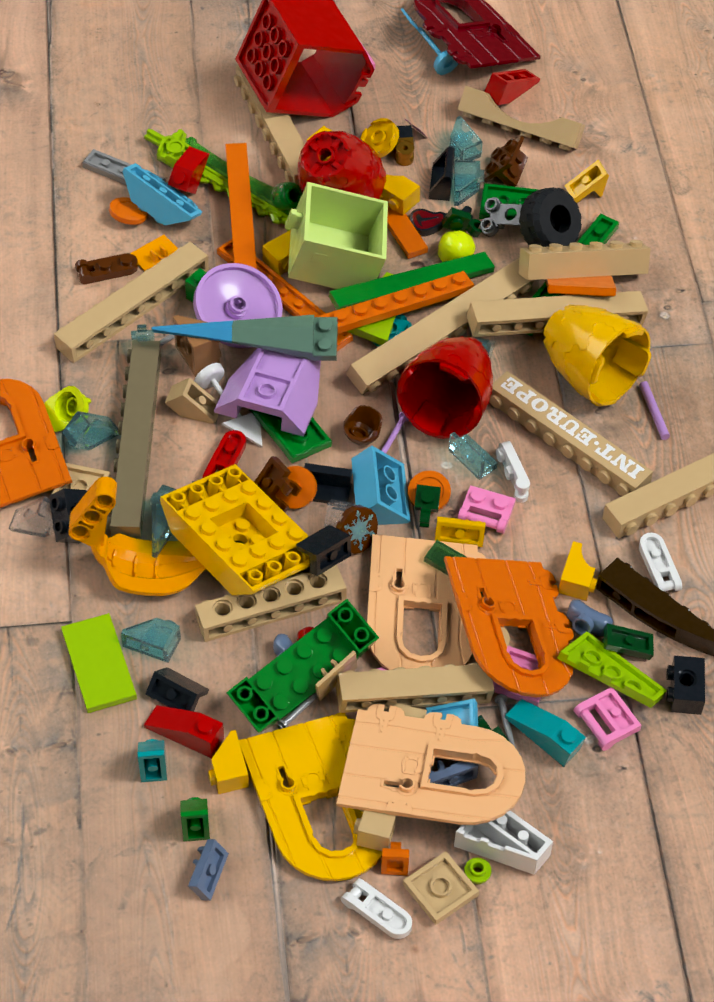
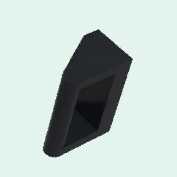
[429,146,455,201]

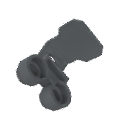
[480,197,522,237]

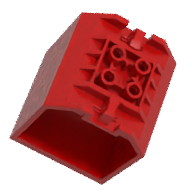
[235,0,375,117]

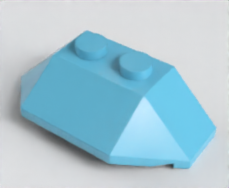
[122,163,202,225]

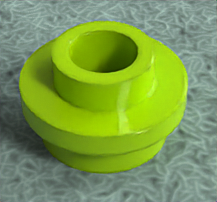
[464,858,491,884]

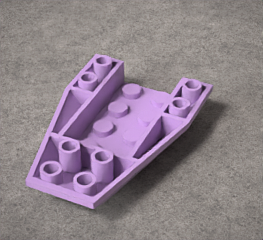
[214,348,321,436]

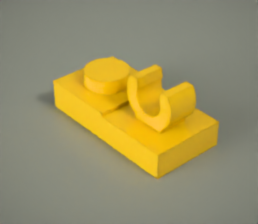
[435,516,486,547]

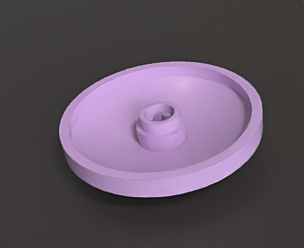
[193,263,283,348]

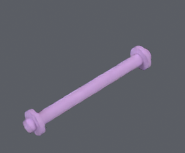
[381,412,409,453]

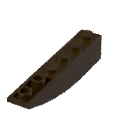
[596,557,714,656]

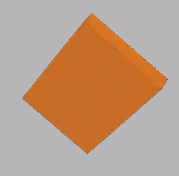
[545,276,616,297]

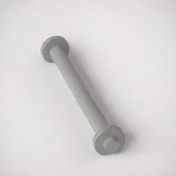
[277,693,317,729]
[494,694,521,755]

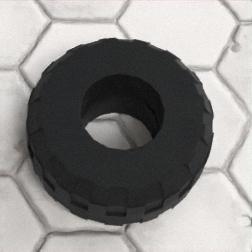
[519,187,582,247]

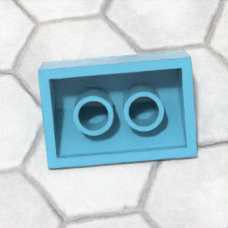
[351,445,410,525]

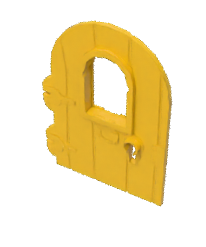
[239,713,387,881]

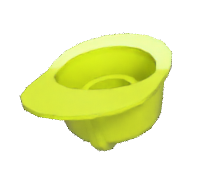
[44,386,92,432]

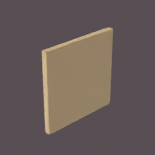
[315,650,357,701]

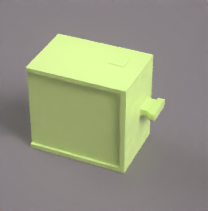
[285,182,388,289]

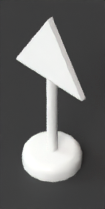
[194,363,262,448]

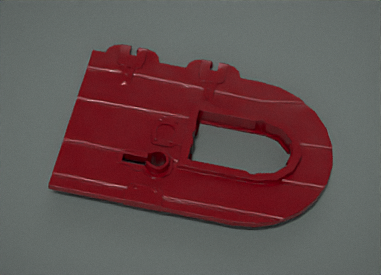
[413,0,541,69]

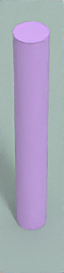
[639,381,670,440]

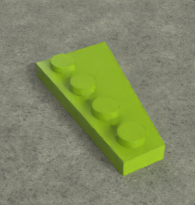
[557,631,667,708]

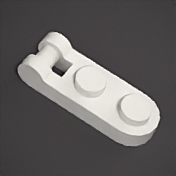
[496,441,530,503]
[639,533,682,592]
[341,878,412,939]

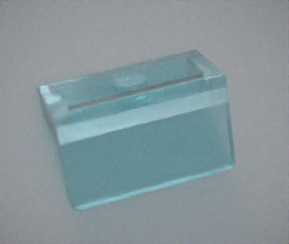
[449,432,498,480]

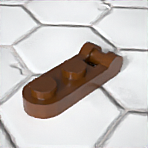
[75,253,138,284]

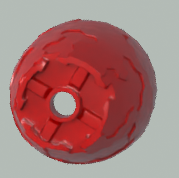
[297,131,386,199]
[397,336,493,439]

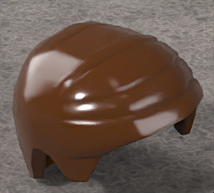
[344,405,383,446]

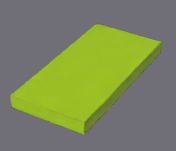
[61,613,137,713]

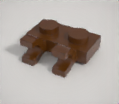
[254,456,302,513]

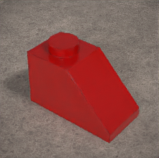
[167,146,209,194]

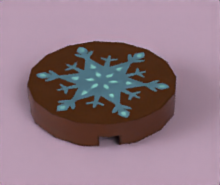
[336,505,378,554]

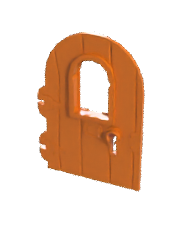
[0,379,73,508]
[444,556,574,698]

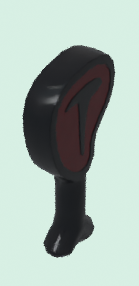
[409,206,473,237]

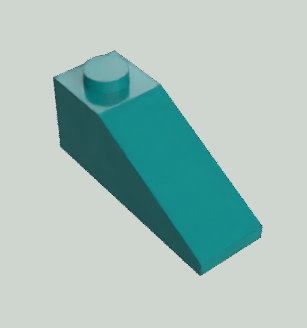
[504,699,586,767]

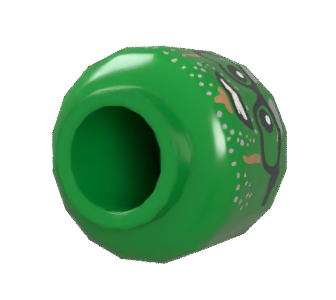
[271,182,303,211]

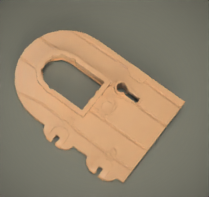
[367,534,486,670]
[336,704,525,825]

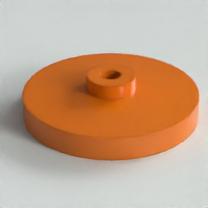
[109,197,148,225]
[276,466,317,509]
[408,471,451,513]

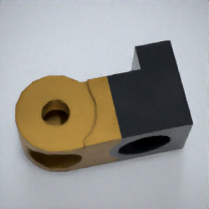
[395,125,414,166]

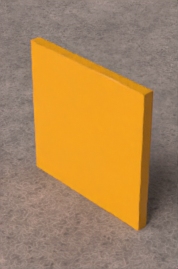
[130,234,178,271]

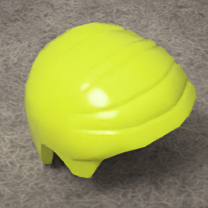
[438,230,476,262]

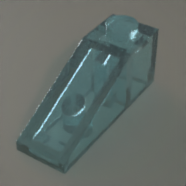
[150,485,177,558]

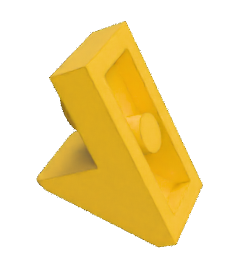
[564,160,609,203]

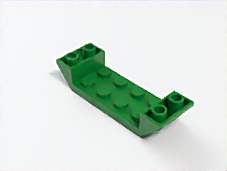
[226,599,379,733]

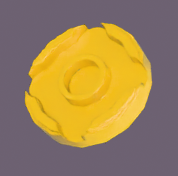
[360,118,399,158]

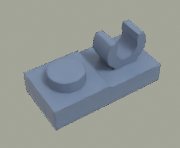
[429,760,479,786]
[188,839,229,901]

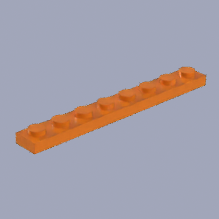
[316,271,474,334]

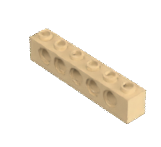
[195,565,347,642]

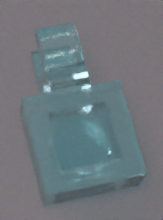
[131,324,155,342]

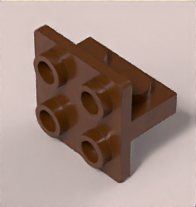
[483,135,528,187]

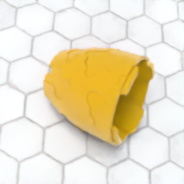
[543,305,651,406]

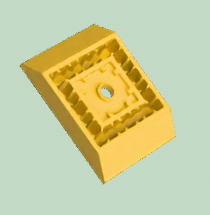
[160,464,310,595]

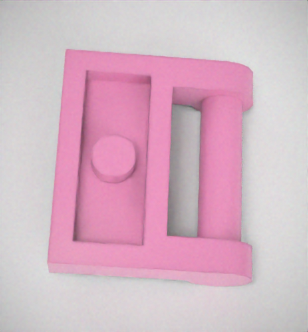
[458,485,516,534]
[573,687,641,751]

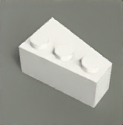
[454,811,553,875]

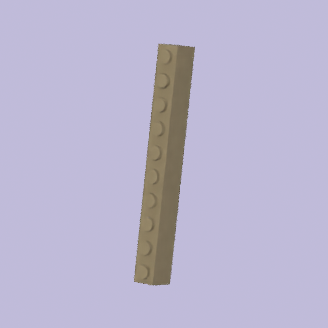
[107,340,161,539]

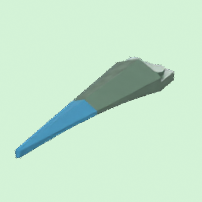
[151,315,338,361]

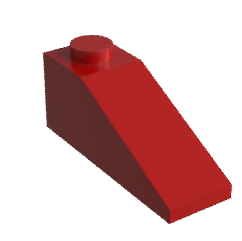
[484,69,540,106]
[144,705,224,759]

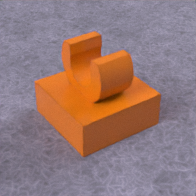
[381,842,409,876]

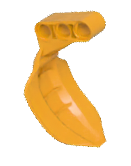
[68,477,206,596]

